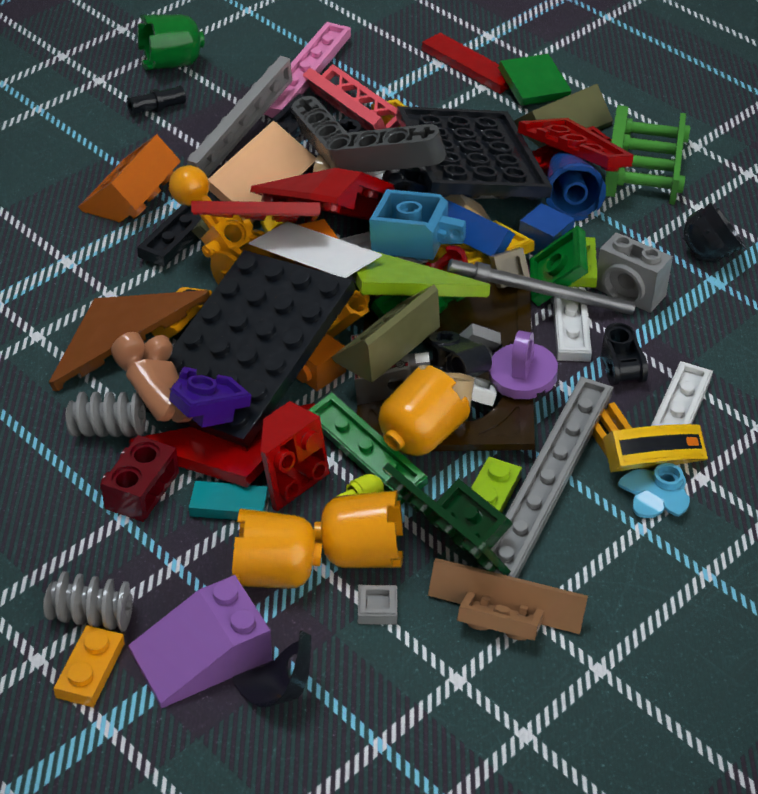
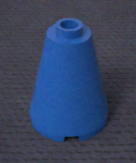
[545,151,606,221]

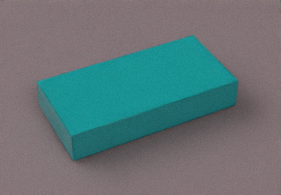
[189,481,268,520]

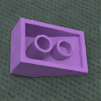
[128,575,272,709]

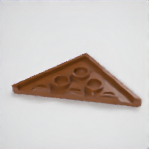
[49,290,210,391]

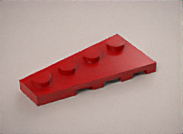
[518,118,634,171]

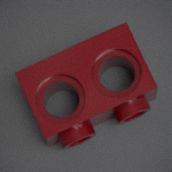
[100,435,179,522]

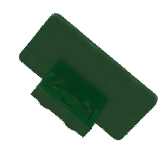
[383,463,513,576]

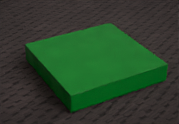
[498,53,572,106]
[530,226,588,306]

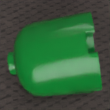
[137,14,205,70]

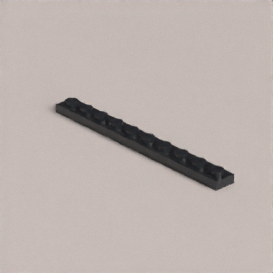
[137,94,323,267]

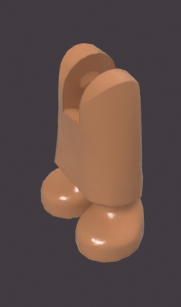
[111,332,193,423]

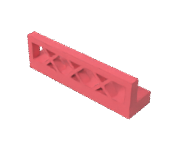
[303,64,400,131]

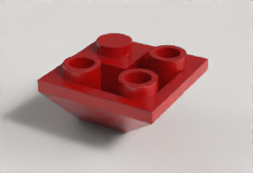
[261,401,330,511]

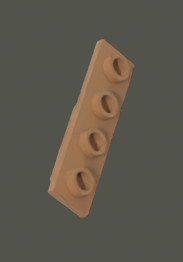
[428,558,588,641]

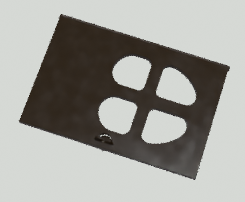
[356,273,535,452]

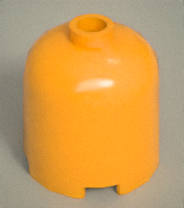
[378,365,470,456]
[314,491,403,568]
[232,508,322,589]

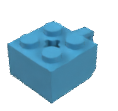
[369,189,466,261]

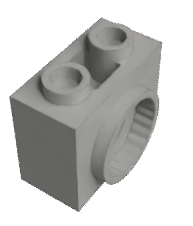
[595,233,673,313]

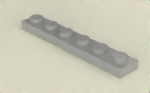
[187,55,293,178]

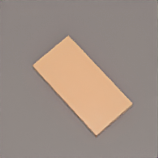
[208,120,316,224]

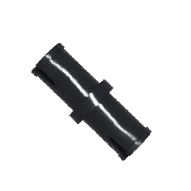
[127,86,186,115]

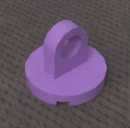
[489,330,558,399]

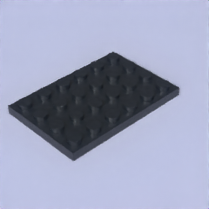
[396,106,552,200]
[142,250,356,447]

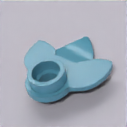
[618,463,690,518]

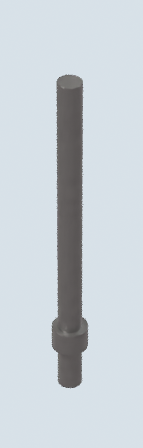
[447,259,635,315]

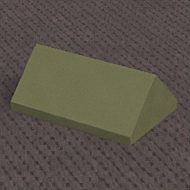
[514,84,613,148]
[332,284,440,383]

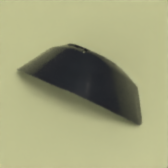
[233,631,311,707]

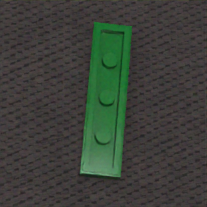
[309,392,428,505]

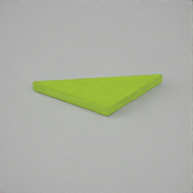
[352,251,490,297]

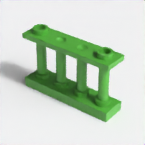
[605,105,690,205]

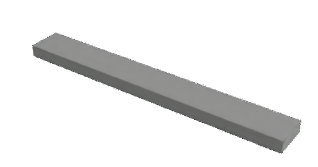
[477,377,613,578]

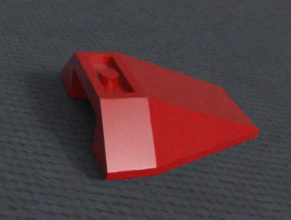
[250,168,395,220]

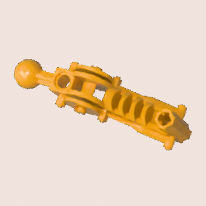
[169,165,370,338]

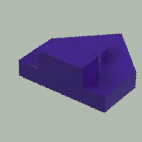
[169,367,252,428]

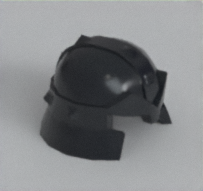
[683,202,746,263]

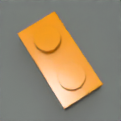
[53,625,125,708]

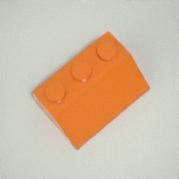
[78,134,181,223]

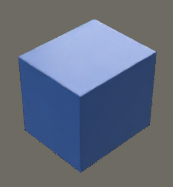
[519,203,575,255]

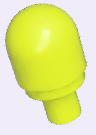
[336,474,384,497]

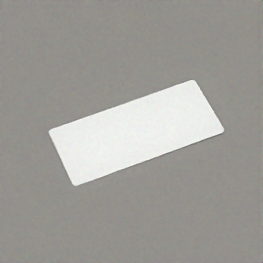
[249,222,382,278]

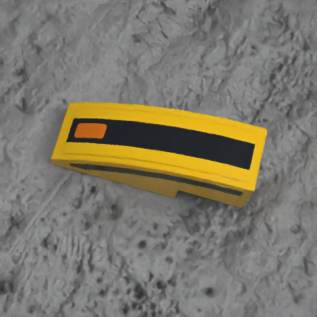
[603,424,708,473]

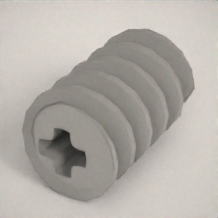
[65,392,146,437]
[43,571,133,632]

